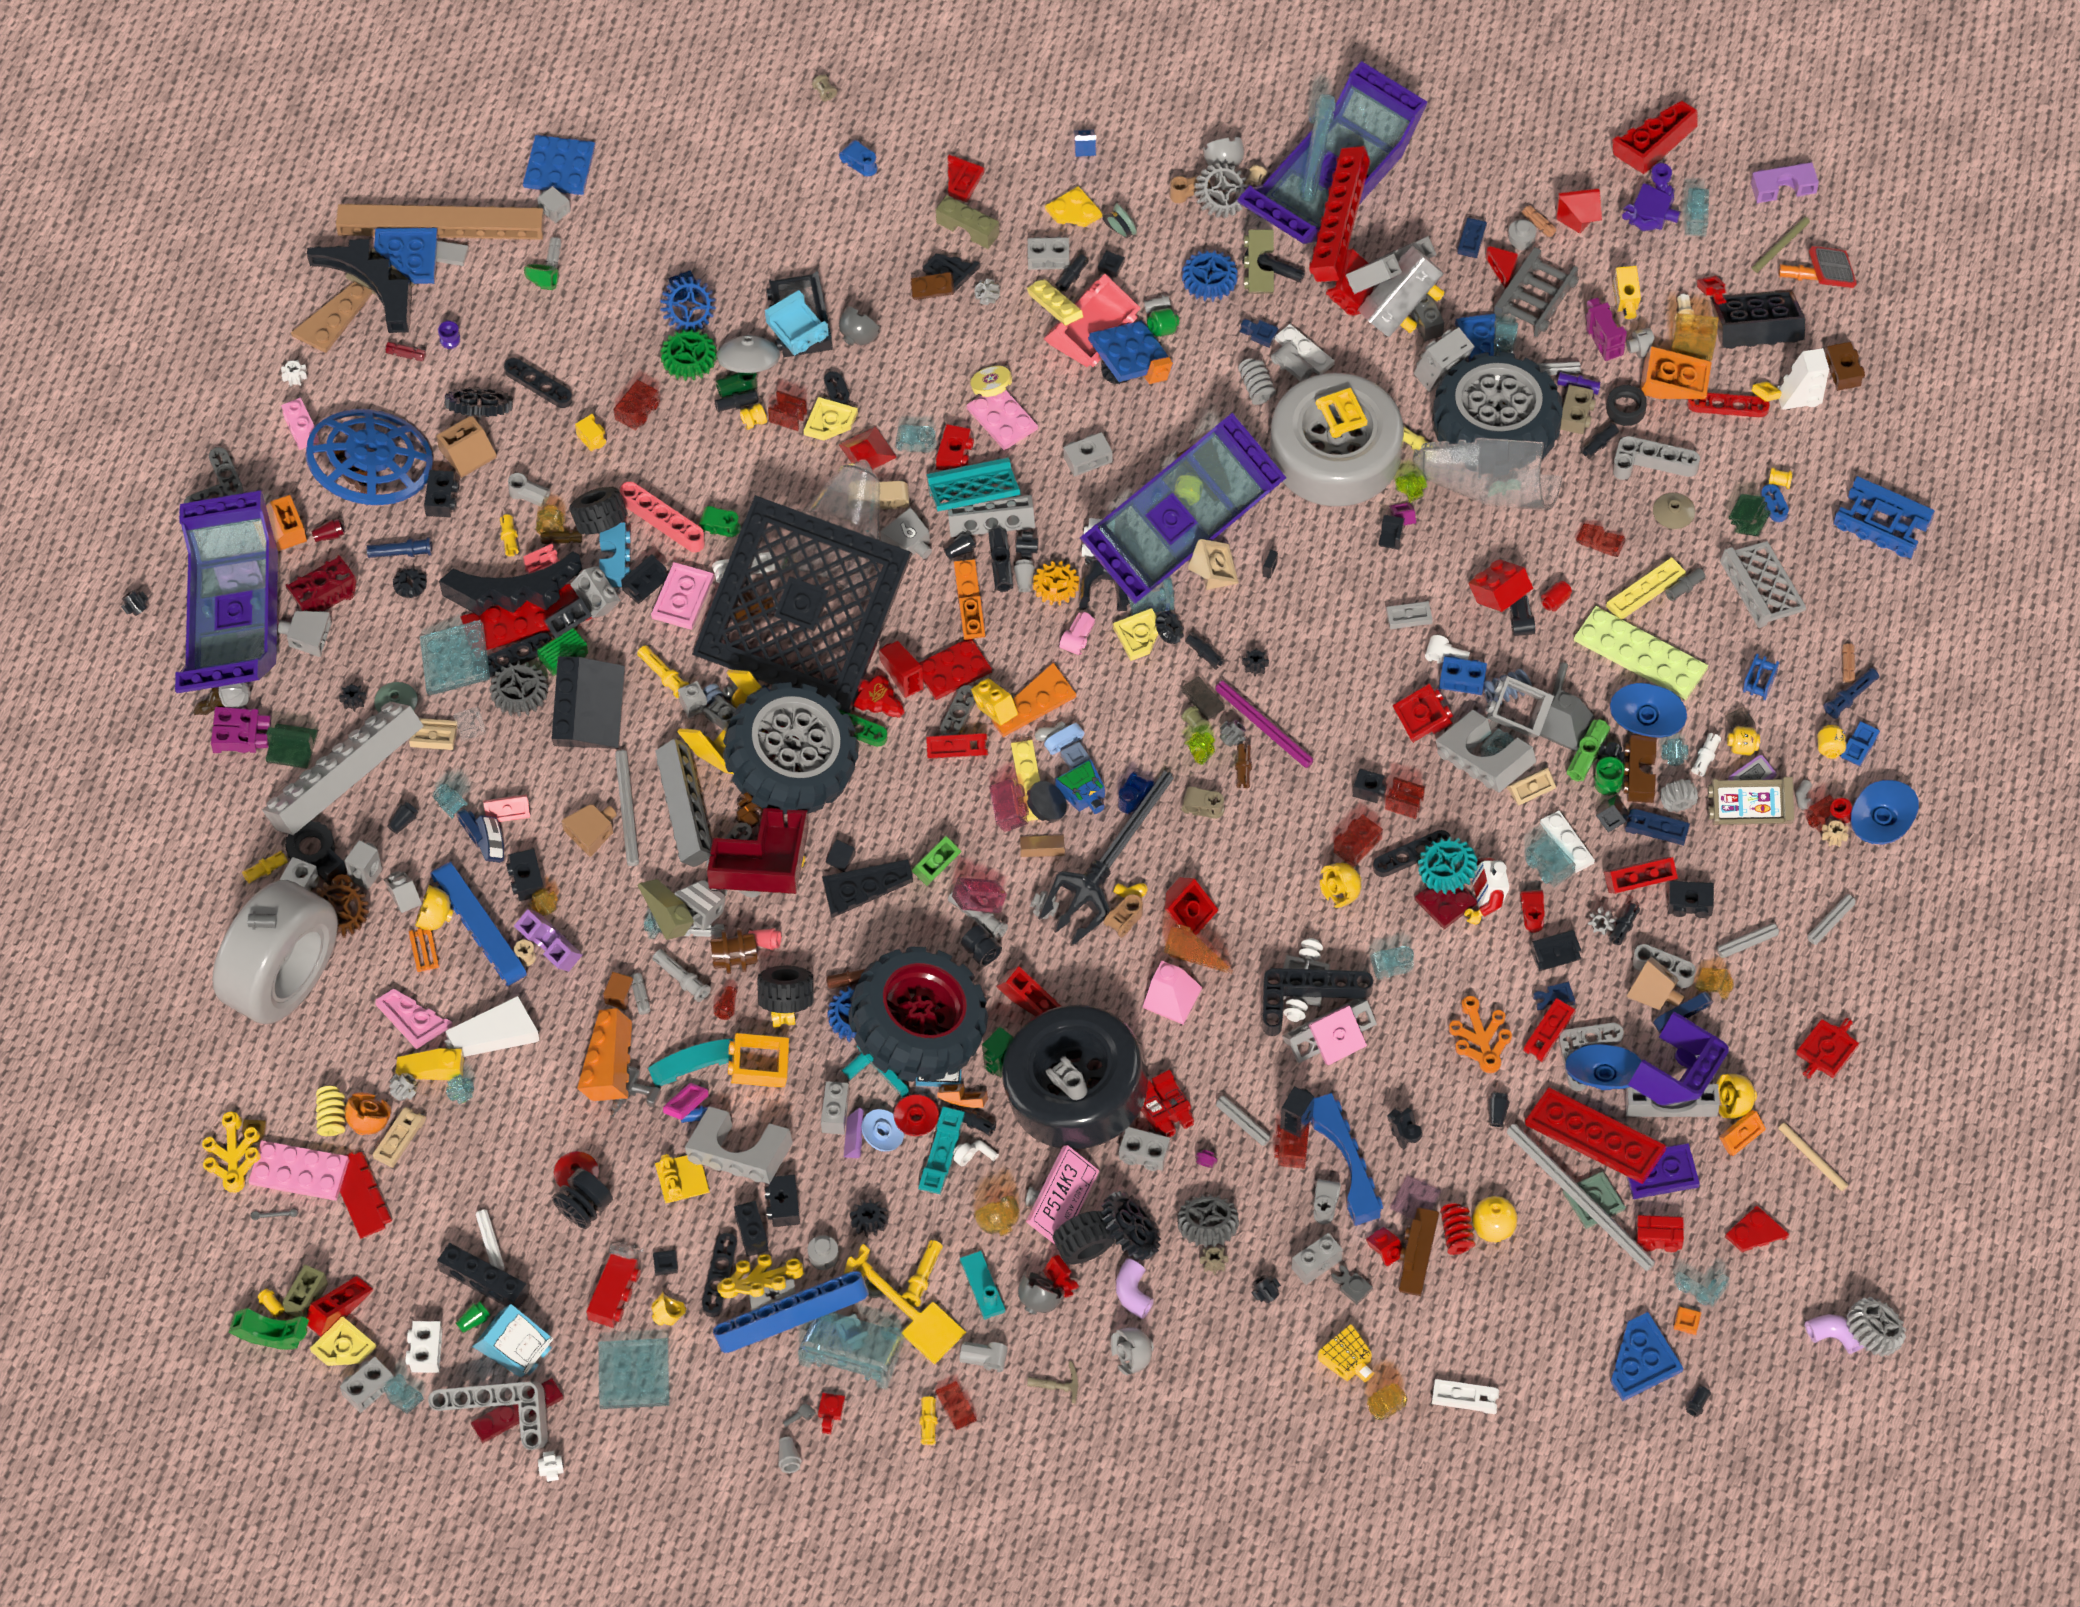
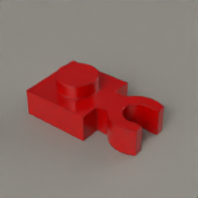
[1043,1255,1079,1298]

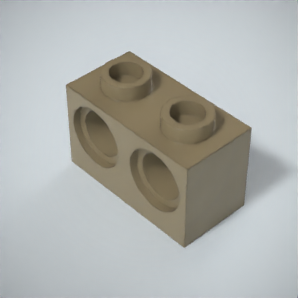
[1560,385,1596,434]

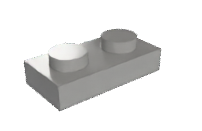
[1386,601,1433,629]

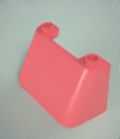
[1043,274,1141,367]

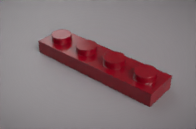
[471,1378,564,1444]

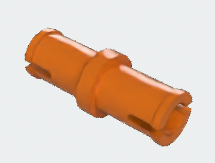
[1779,264,1818,281]

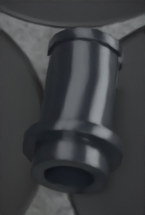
[1686,1386,1711,1417]

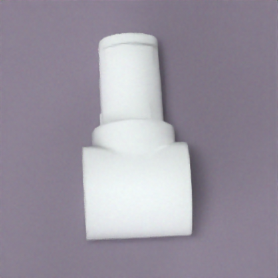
[1425,635,1470,664]

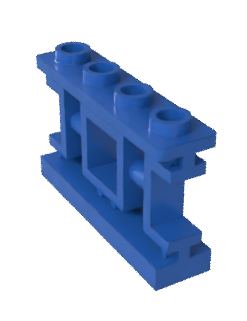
[1834,476,1935,559]

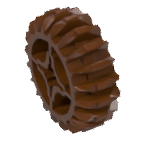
[316,879,369,938]

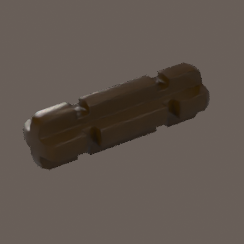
[540,531,582,544]

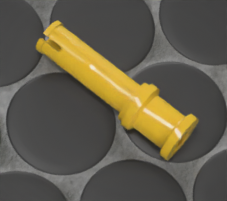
[637,645,689,698]
[902,1240,943,1307]

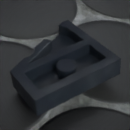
[923,253,980,293]

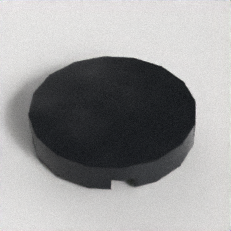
[1027,781,1067,823]

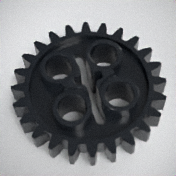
[444,387,513,417]
[1101,1191,1161,1261]

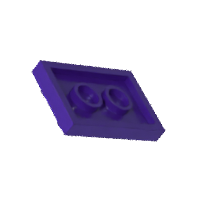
[1626,1143,1700,1199]

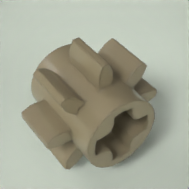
[1200,1246,1228,1275]

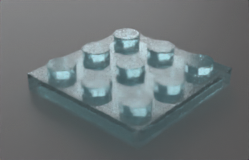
[420,620,490,696]
[598,1338,670,1409]

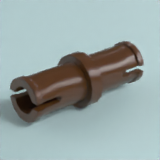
[1235,744,1252,788]

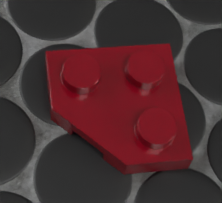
[1415,887,1477,930]

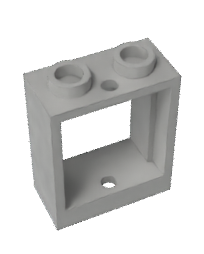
[1486,676,1554,738]

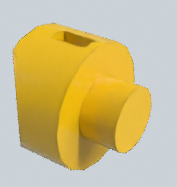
[651,1291,686,1325]

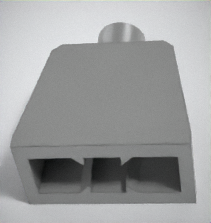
[278,611,332,657]

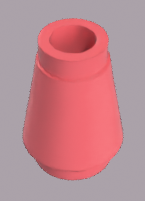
[748,928,782,950]

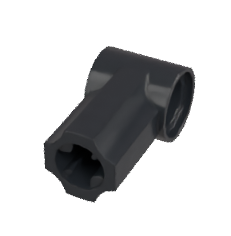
[1510,595,1535,636]

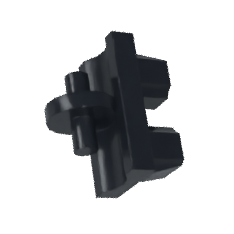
[1387,1107,1423,1150]

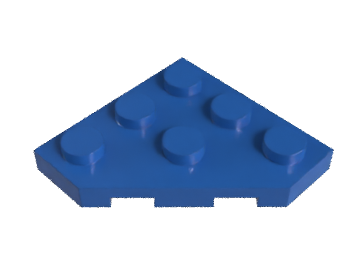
[374,228,438,284]
[1611,1312,1683,1402]

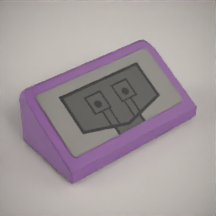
[1728,754,1777,780]

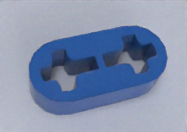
[1761,484,1789,522]

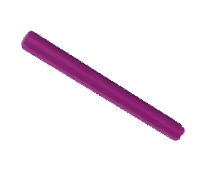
[1215,681,1314,768]

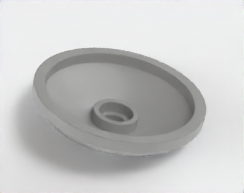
[717,335,780,373]

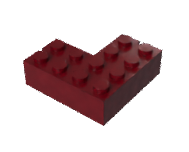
[707,808,809,894]

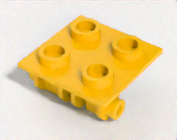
[655,1154,710,1204]

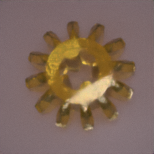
[1367,1384,1408,1420]

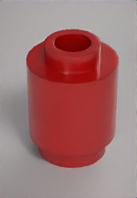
[1541,580,1572,612]

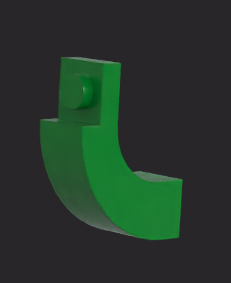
[228,1308,309,1350]

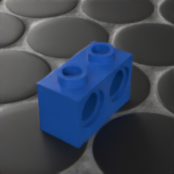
[1439,657,1487,695]

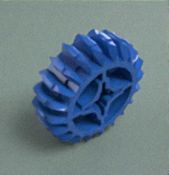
[1182,249,1238,302]
[660,276,716,332]
[827,986,857,1043]

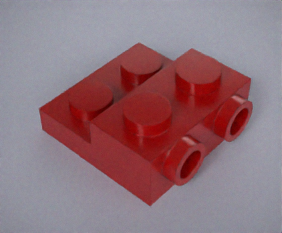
[1392,683,1454,743]

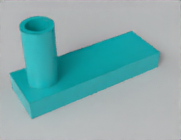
[841,1046,910,1098]
[960,1251,1005,1320]

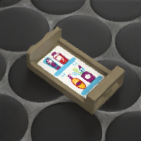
[1707,777,1794,825]

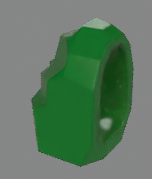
[524,264,559,290]

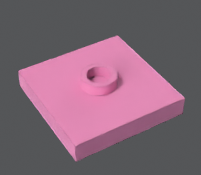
[1308,1005,1367,1065]

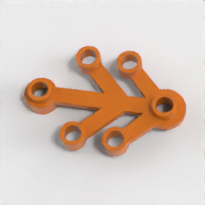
[1449,996,1512,1073]

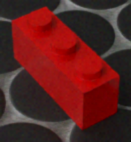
[1604,857,1678,894]
[586,1252,641,1328]

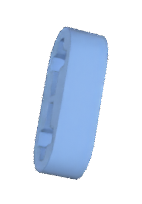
[1044,723,1085,755]

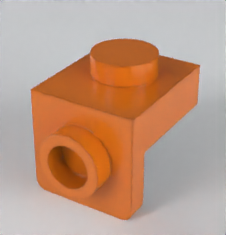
[1144,357,1173,384]

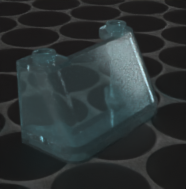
[798,1312,904,1390]

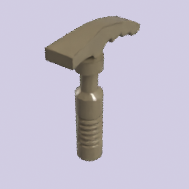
[1027,1361,1078,1404]

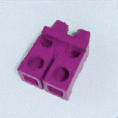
[1585,298,1627,361]
[211,707,271,753]

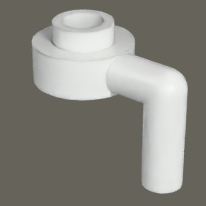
[953,1140,999,1166]

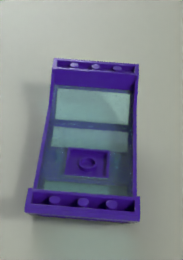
[1237,61,1427,244]
[1080,413,1286,604]
[175,490,278,693]

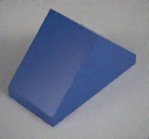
[1074,129,1096,157]

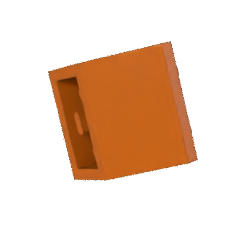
[253,495,307,552]

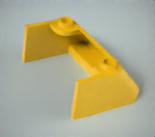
[677,670,765,774]

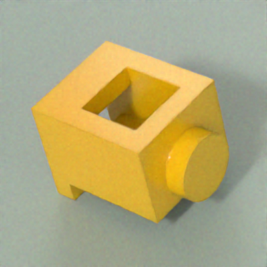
[575,414,606,451]

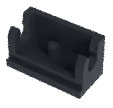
[621,554,668,604]
[1531,930,1581,971]

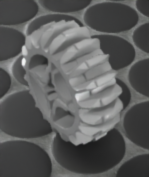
[1194,163,1249,218]
[1846,1297,1906,1357]

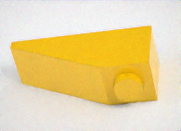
[395,1048,464,1081]

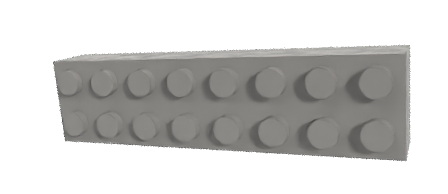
[262,702,424,835]

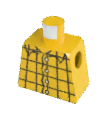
[1318,1324,1374,1382]

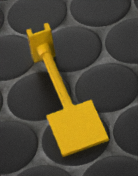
[844,1244,966,1365]

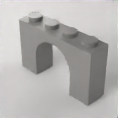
[1346,236,1437,294]
[1436,710,1536,793]
[685,1107,793,1184]

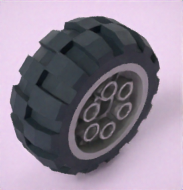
[1432,352,1563,476]
[723,682,859,815]

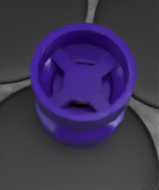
[438,321,460,349]

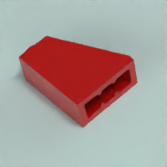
[879,641,924,698]

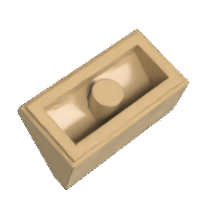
[1507,768,1557,806]

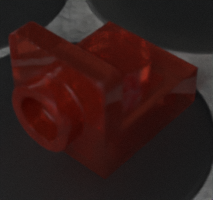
[1806,795,1834,833]

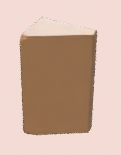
[1020,835,1065,857]

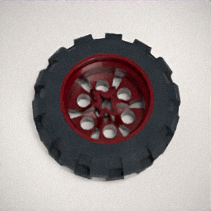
[848,946,988,1082]

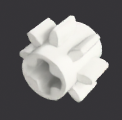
[281,360,307,386]
[538,1451,564,1481]

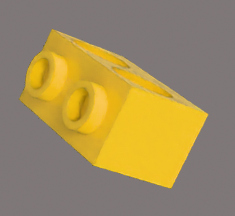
[971,678,1018,726]

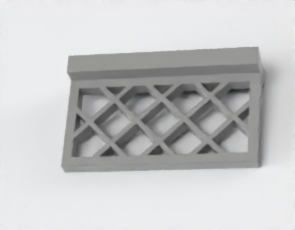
[1720,541,1806,628]

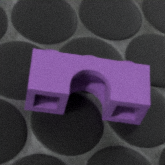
[1751,163,1819,203]
[514,909,583,972]

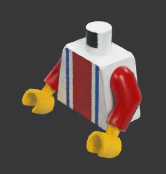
[1461,857,1509,925]

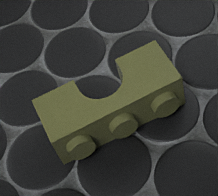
[936,195,999,249]
[1244,230,1274,294]

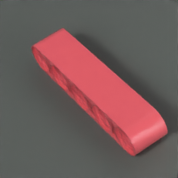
[620,482,705,552]

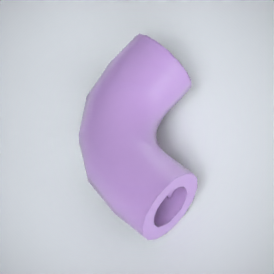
[1116,1259,1154,1319]
[1805,1314,1864,1354]

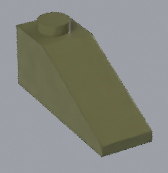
[637,879,694,940]

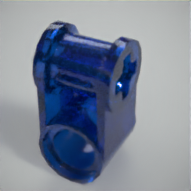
[1118,771,1154,813]

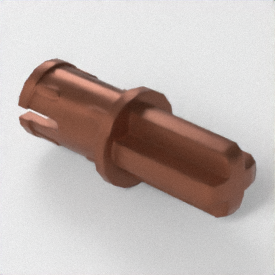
[826,969,865,989]

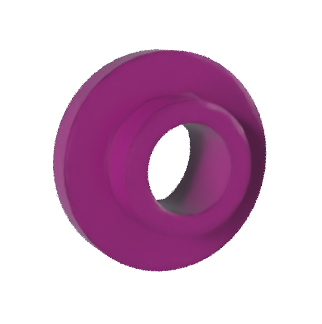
[1195,1150,1218,1168]

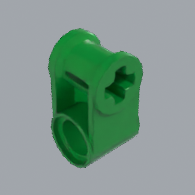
[698,506,741,537]

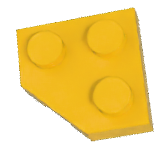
[1045,186,1102,227]

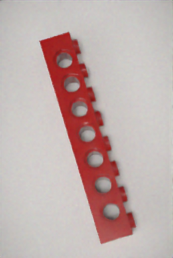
[1309,146,1370,282]

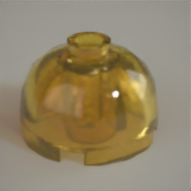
[973,1195,1019,1237]

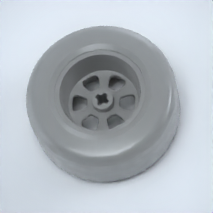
[1270,373,1404,507]
[212,880,338,1024]

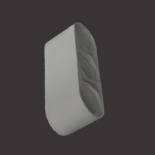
[1633,944,1696,988]

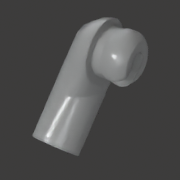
[1035,721,1067,741]
[1795,780,1813,810]

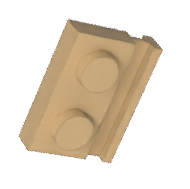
[409,718,458,750]

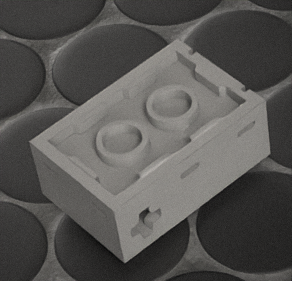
[1413,327,1474,392]

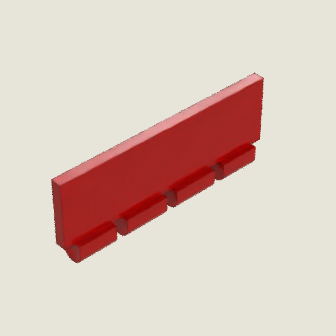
[340,1152,392,1239]

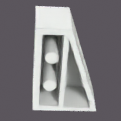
[1777,348,1829,409]

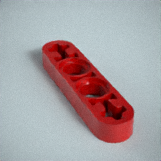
[1687,393,1770,418]

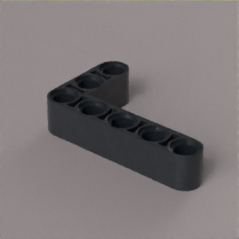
[1262,968,1374,1036]

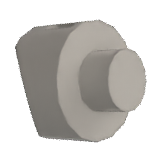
[1508,219,1536,250]
[1626,328,1654,359]
[808,1235,839,1270]

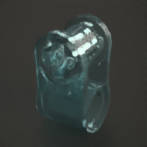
[1494,320,1518,356]
[895,425,937,453]
[432,783,468,819]
[1370,946,1414,979]

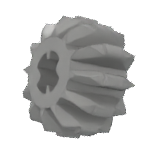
[1660,779,1698,813]

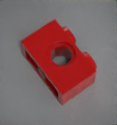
[936,424,974,471]

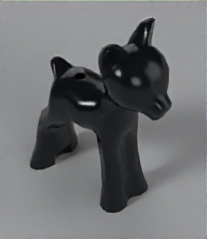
[1079,528,1143,611]

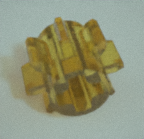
[530,888,559,916]

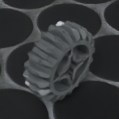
[490,661,549,718]
[1177,1194,1239,1248]

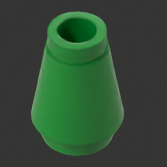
[455,1301,491,1334]

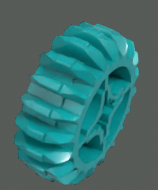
[1418,837,1478,895]

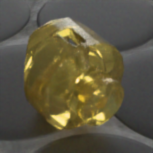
[535,505,565,535]

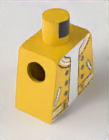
[1612,266,1641,319]

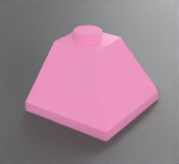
[1143,961,1202,1025]

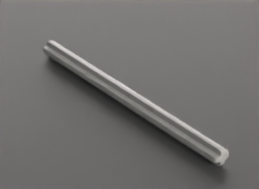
[1507,1124,1655,1271]

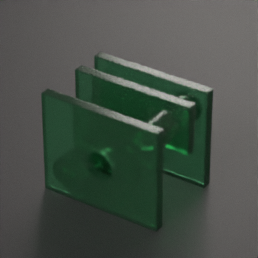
[1728,494,1771,537]

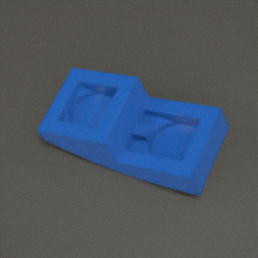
[1840,721,1880,767]

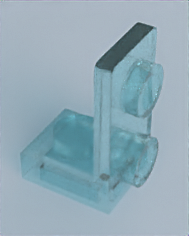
[1129,578,1174,615]
[1674,1271,1730,1307]

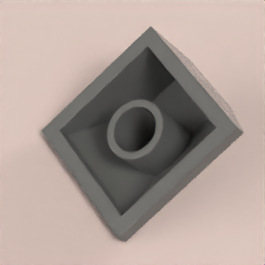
[1539,689,1595,752]

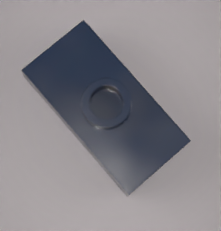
[1457,217,1487,258]

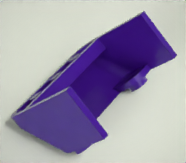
[1628,1012,1729,1105]

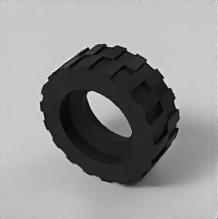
[285,821,335,868]

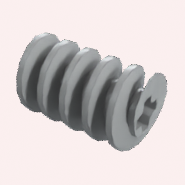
[1238,358,1276,405]

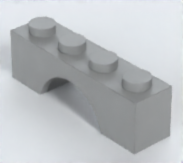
[1625,1084,1720,1117]

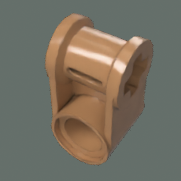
[1103,894,1143,938]

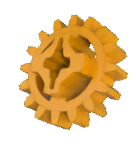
[1033,561,1079,605]

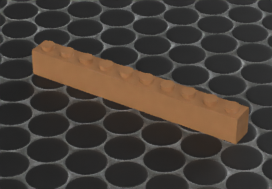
[336,204,545,240]

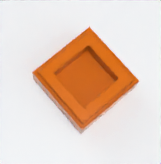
[1674,1306,1702,1335]

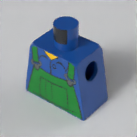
[1056,759,1105,814]

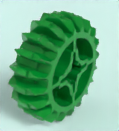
[661,328,717,382]

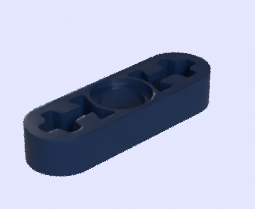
[1653,992,1713,1033]

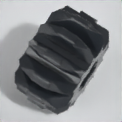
[850,1198,888,1238]

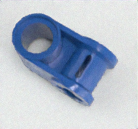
[839,140,877,177]

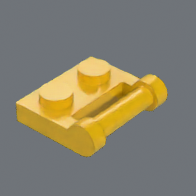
[1315,388,1367,438]

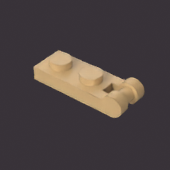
[373,1107,426,1168]

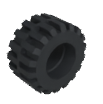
[569,487,628,535]
[757,965,814,1013]
[1052,1211,1115,1265]

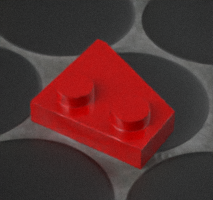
[948,155,985,203]
[1725,1206,1789,1252]

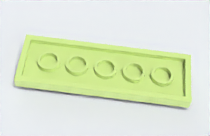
[1574,606,1708,700]

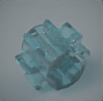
[1662,739,1689,766]
[446,1074,474,1104]

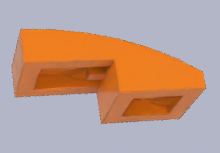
[937,1084,988,1108]

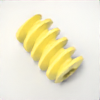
[316,1086,345,1136]

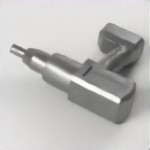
[610,1066,661,1117]

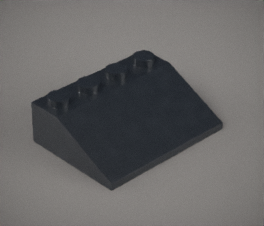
[1710,290,1805,349]
[551,656,625,749]

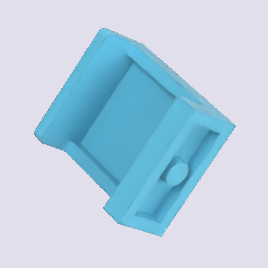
[765,290,829,356]

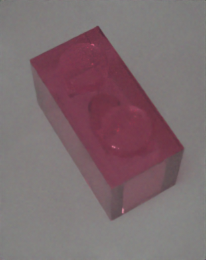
[989,778,1029,832]
[952,877,1007,913]

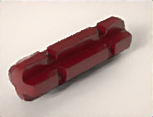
[385,342,426,362]

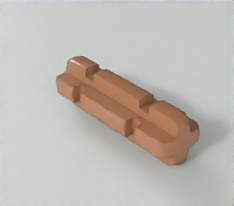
[1522,206,1556,237]
[1842,643,1855,684]

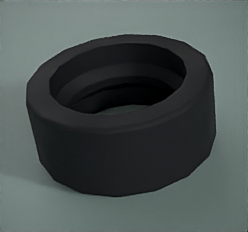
[1606,385,1647,426]

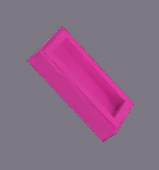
[663,1083,709,1120]

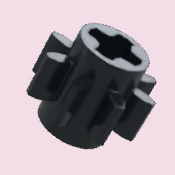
[1016,532,1038,559]
[121,589,148,616]
[1242,648,1269,677]
[339,683,367,711]
[1597,742,1625,763]
[1251,1274,1281,1303]

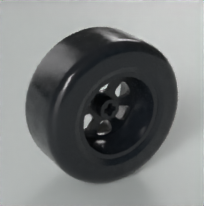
[1002,1005,1148,1150]

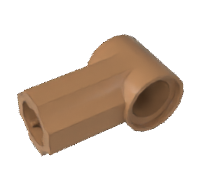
[1170,175,1211,203]

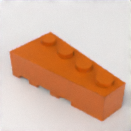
[577,1008,632,1101]

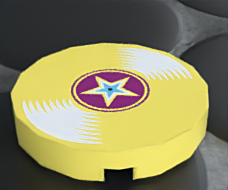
[970,366,1012,397]

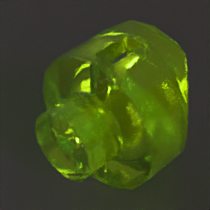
[1395,472,1427,503]
[1183,732,1215,765]

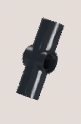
[988,528,1013,592]

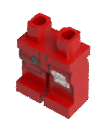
[1141,1069,1194,1138]

